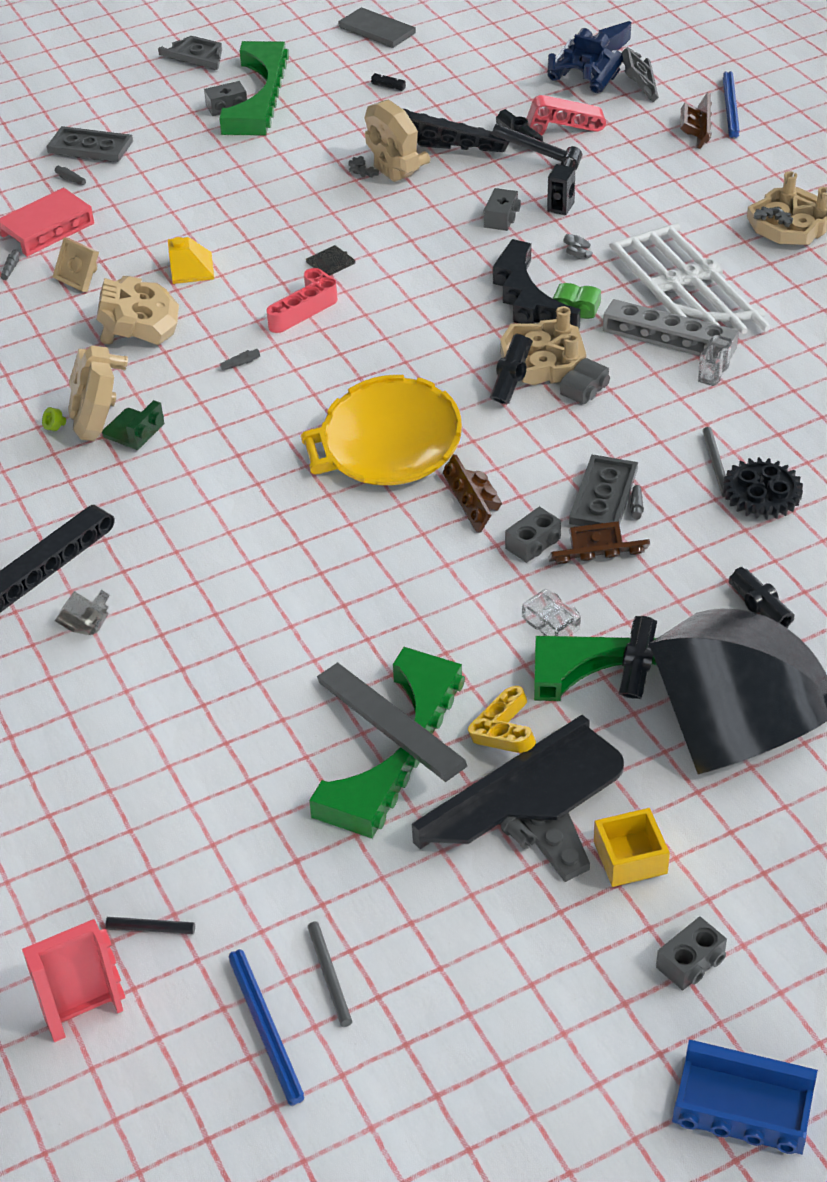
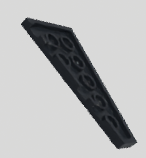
[403,109,510,152]

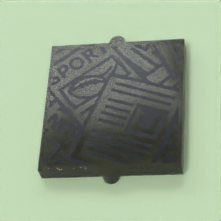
[306,245,356,276]

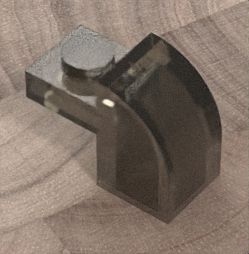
[55,590,110,635]

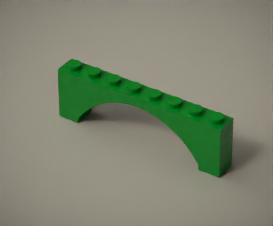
[219,41,289,136]
[534,636,657,701]
[309,647,465,839]

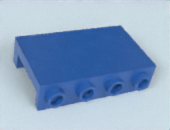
[672,1039,818,1155]

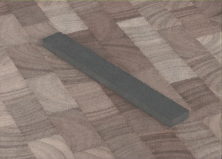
[317,662,468,782]

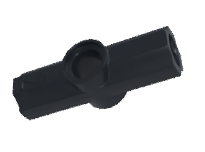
[496,109,543,141]
[490,334,533,405]
[729,567,795,628]
[619,616,657,699]

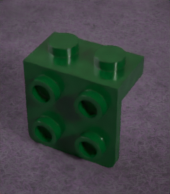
[102,400,165,450]

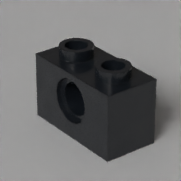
[547,164,576,215]

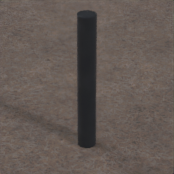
[105,917,195,934]

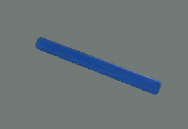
[723,71,740,138]
[228,949,304,1106]

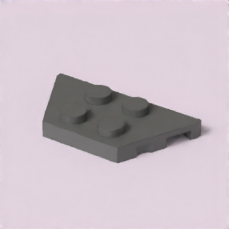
[158,35,222,70]
[622,47,659,102]

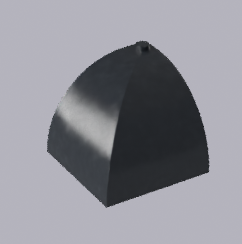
[649,608,827,775]

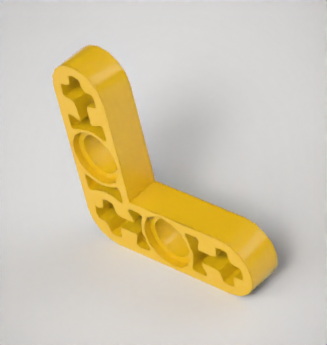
[468,686,536,753]

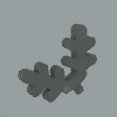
[348,156,379,177]
[754,207,793,227]

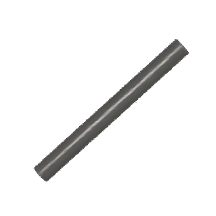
[702,427,726,497]
[307,921,352,1027]

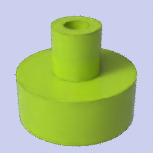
[42,407,66,431]

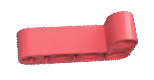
[527,95,606,135]
[266,268,338,333]

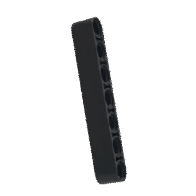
[0,504,115,613]

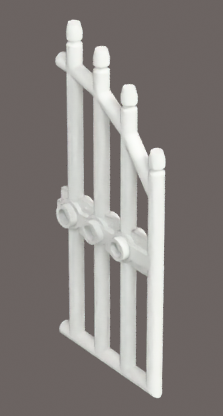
[609,223,770,334]

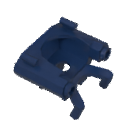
[547,28,623,93]

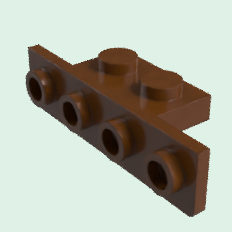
[680,92,712,149]
[443,454,502,533]
[548,521,650,564]

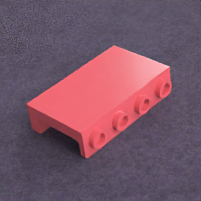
[0,187,94,257]
[22,919,126,1042]

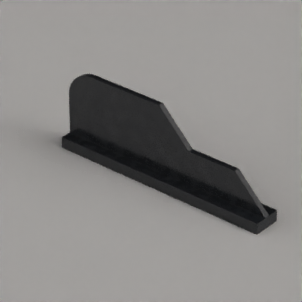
[412,715,624,849]

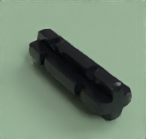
[371,73,406,91]

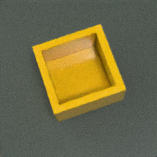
[593,808,670,887]

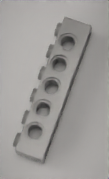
[603,299,739,363]

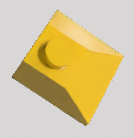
[168,237,214,284]

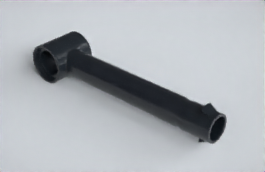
[491,124,583,170]

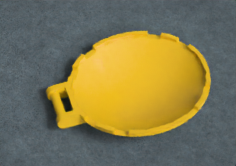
[300,375,462,485]

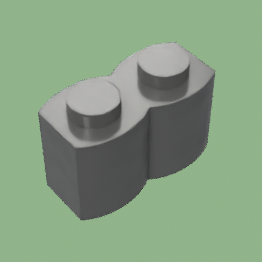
[560,358,610,404]

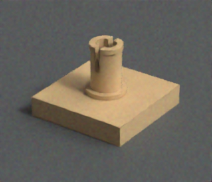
[52,237,99,292]

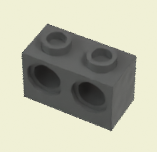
[505,506,561,563]
[656,916,727,991]

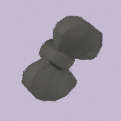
[563,234,593,258]

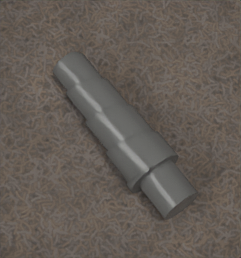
[55,165,86,185]
[1,250,20,280]
[220,349,260,370]
[630,485,644,520]

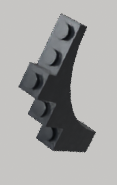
[493,239,581,328]

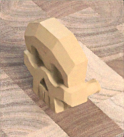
[364,99,430,182]
[747,171,827,245]
[96,276,179,345]
[500,306,586,385]
[68,346,128,441]

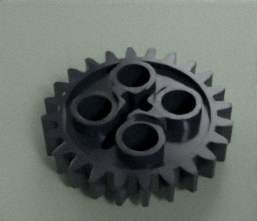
[723,457,803,520]

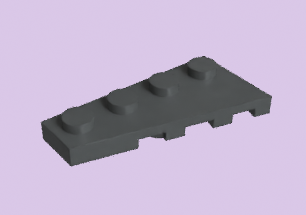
[521,812,590,882]

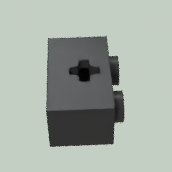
[204,81,247,116]
[484,188,521,231]

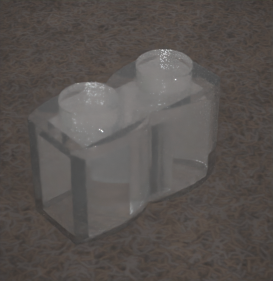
[698,335,732,386]
[522,589,581,636]

